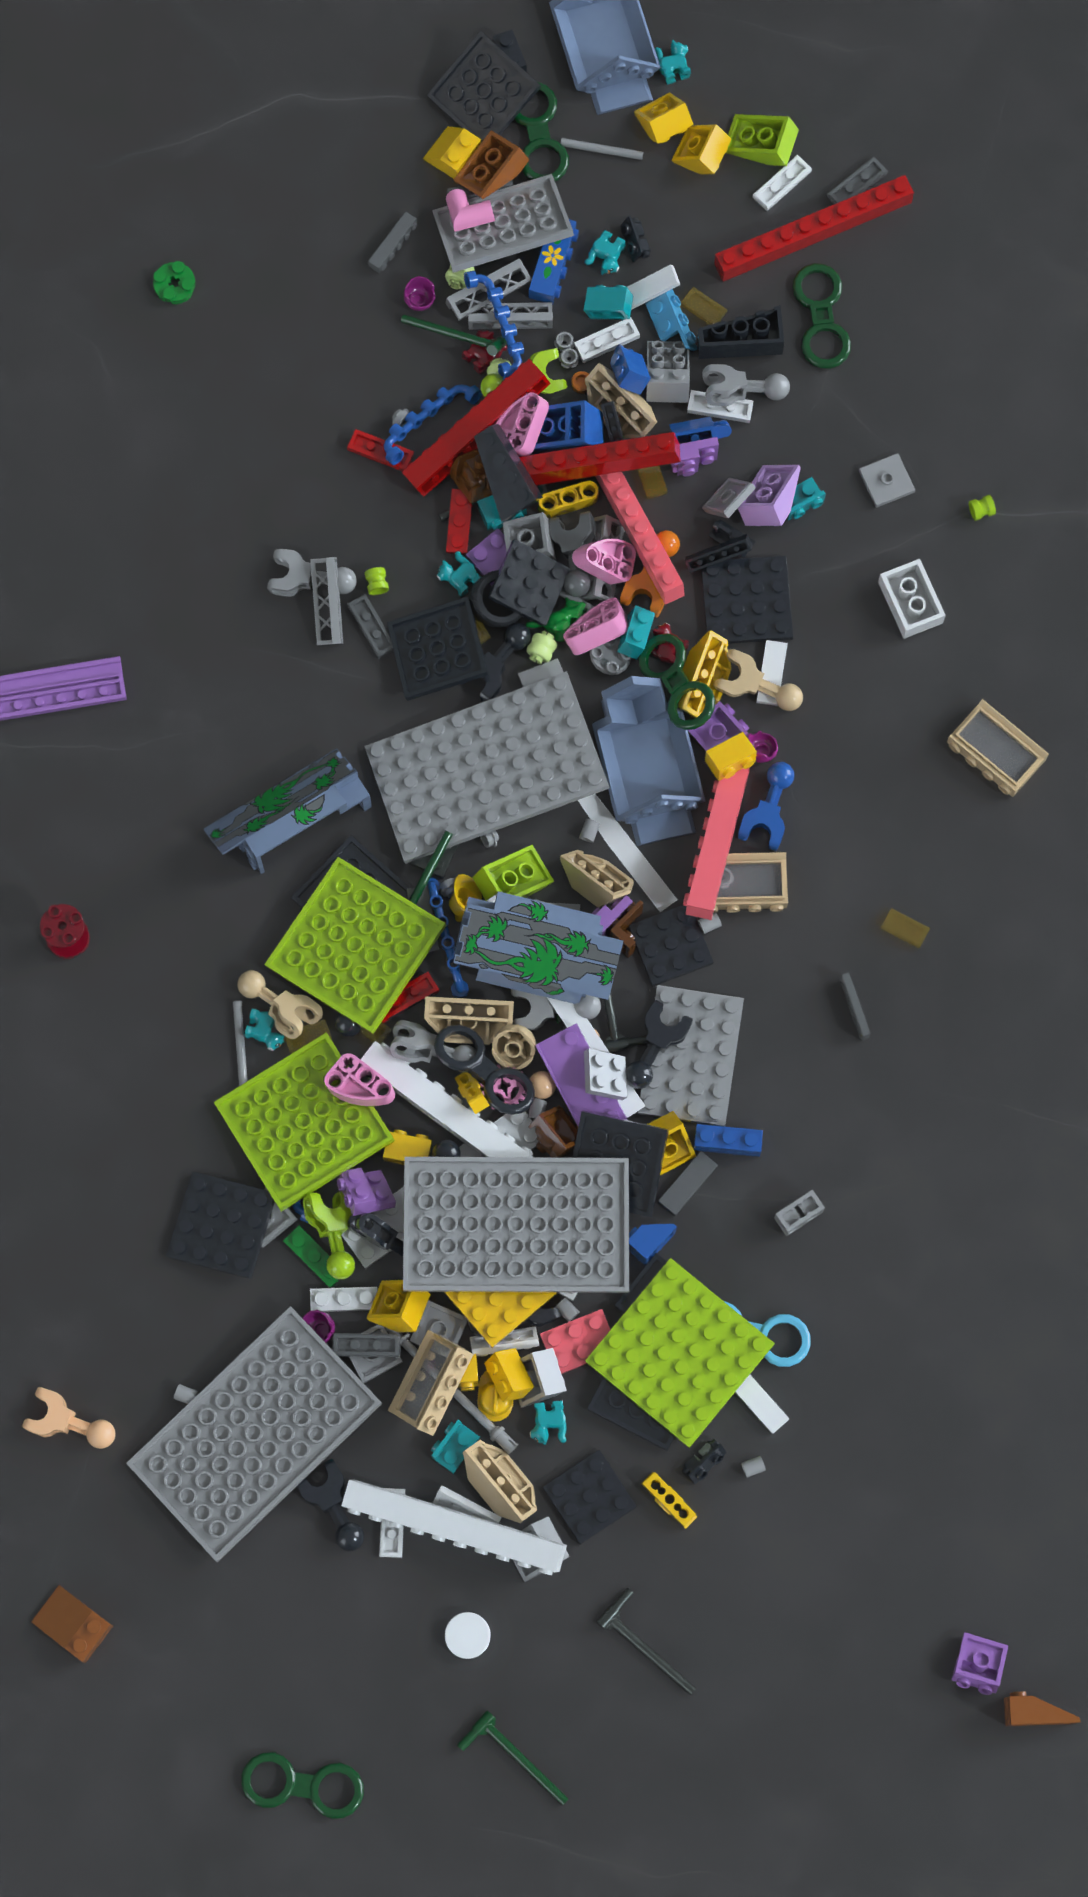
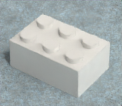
[878,559,946,639]

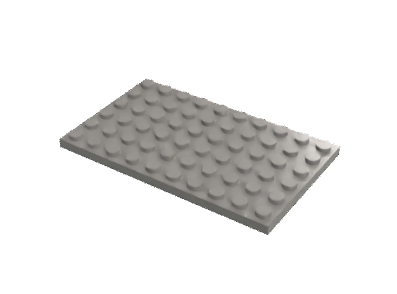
[364,671,610,864]
[403,1157,629,1293]
[126,1306,383,1562]

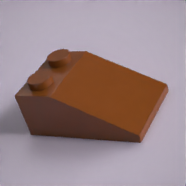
[453,130,530,199]
[31,1585,113,1663]
[1004,1691,1080,1726]

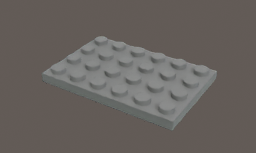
[432,174,574,273]
[638,985,744,1127]

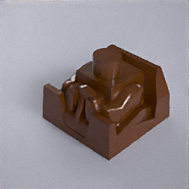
[450,449,493,503]
[528,1105,578,1158]

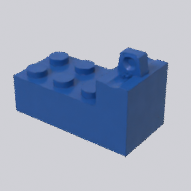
[519,400,604,457]

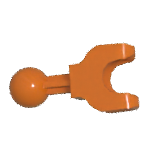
[620,530,680,618]

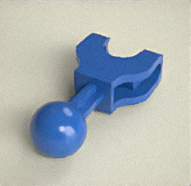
[738,762,795,851]

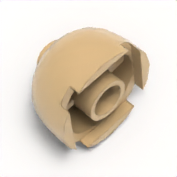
[492,1024,536,1069]

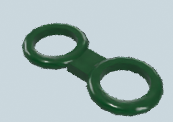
[514,82,569,182]
[793,263,851,369]
[639,633,715,730]
[241,1752,364,1819]

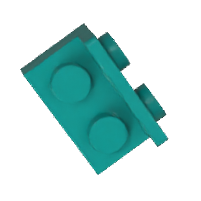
[787,477,826,520]
[430,1420,480,1474]

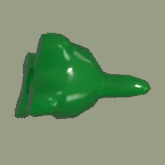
[526,597,586,642]

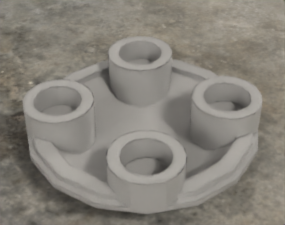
[590,637,631,675]

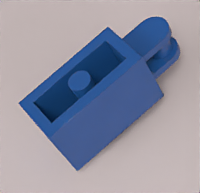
[610,344,651,395]
[669,417,732,444]

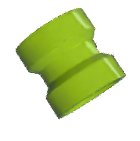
[968,495,996,521]
[364,567,389,595]

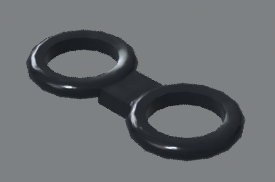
[434,1024,535,1115]

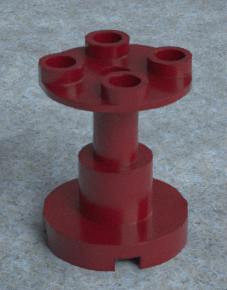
[40,904,90,959]

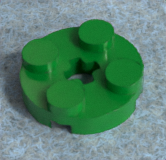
[153,261,196,304]

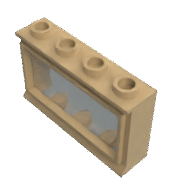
[947,699,1049,797]
[699,852,788,913]
[388,1330,474,1436]

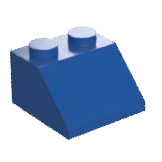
[629,1224,677,1266]

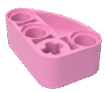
[495,393,549,457]
[572,539,636,585]
[563,598,628,655]
[324,1053,395,1106]

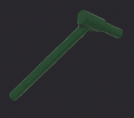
[401,315,506,356]
[409,830,453,905]
[457,1710,568,1806]

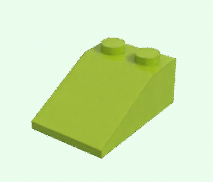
[726,114,799,166]
[472,845,554,901]

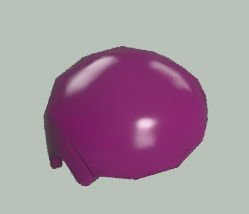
[404,276,435,311]
[748,731,778,763]
[302,1310,335,1343]

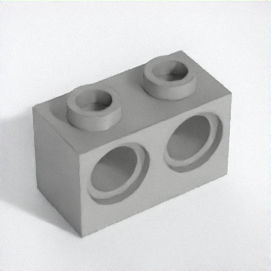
[774,1190,825,1236]

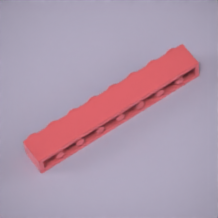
[595,472,685,604]
[683,768,750,920]

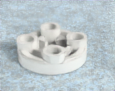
[445,1612,490,1659]

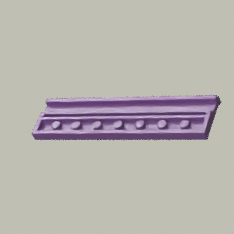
[0,656,127,721]
[535,1023,628,1127]

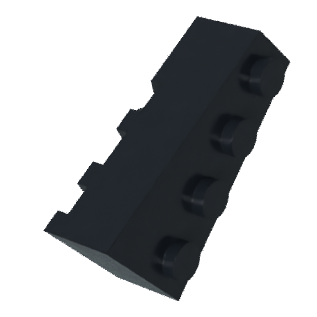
[697,305,784,359]
[474,424,543,522]

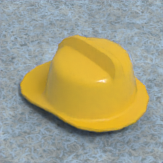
[449,874,482,922]
[477,1371,513,1422]

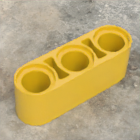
[539,481,599,518]

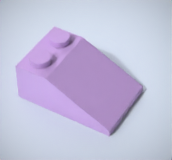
[738,465,800,526]

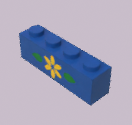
[529,219,579,305]

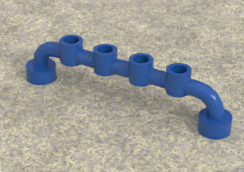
[464,271,524,380]
[384,384,482,465]
[426,878,469,999]

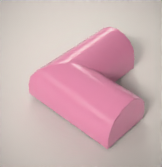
[446,189,495,232]

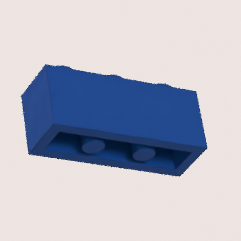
[694,1124,763,1157]

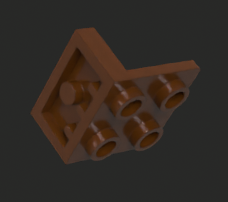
[609,900,643,958]

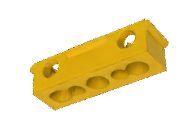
[455,1072,490,1114]
[641,1472,697,1529]

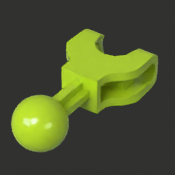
[481,348,568,397]
[303,1191,355,1280]

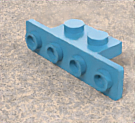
[645,289,698,351]

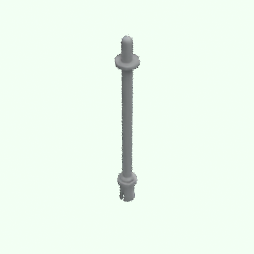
[385,1327,519,1455]

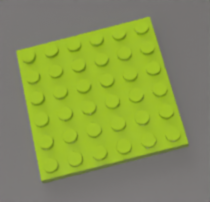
[264,857,447,1034]
[214,1032,395,1212]
[585,1258,775,1448]

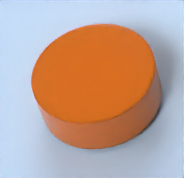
[571,371,589,394]

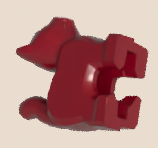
[462,330,507,375]
[650,623,689,665]

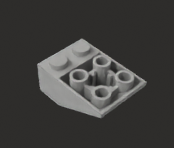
[646,341,690,403]

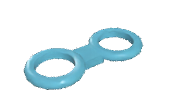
[724,1301,811,1367]

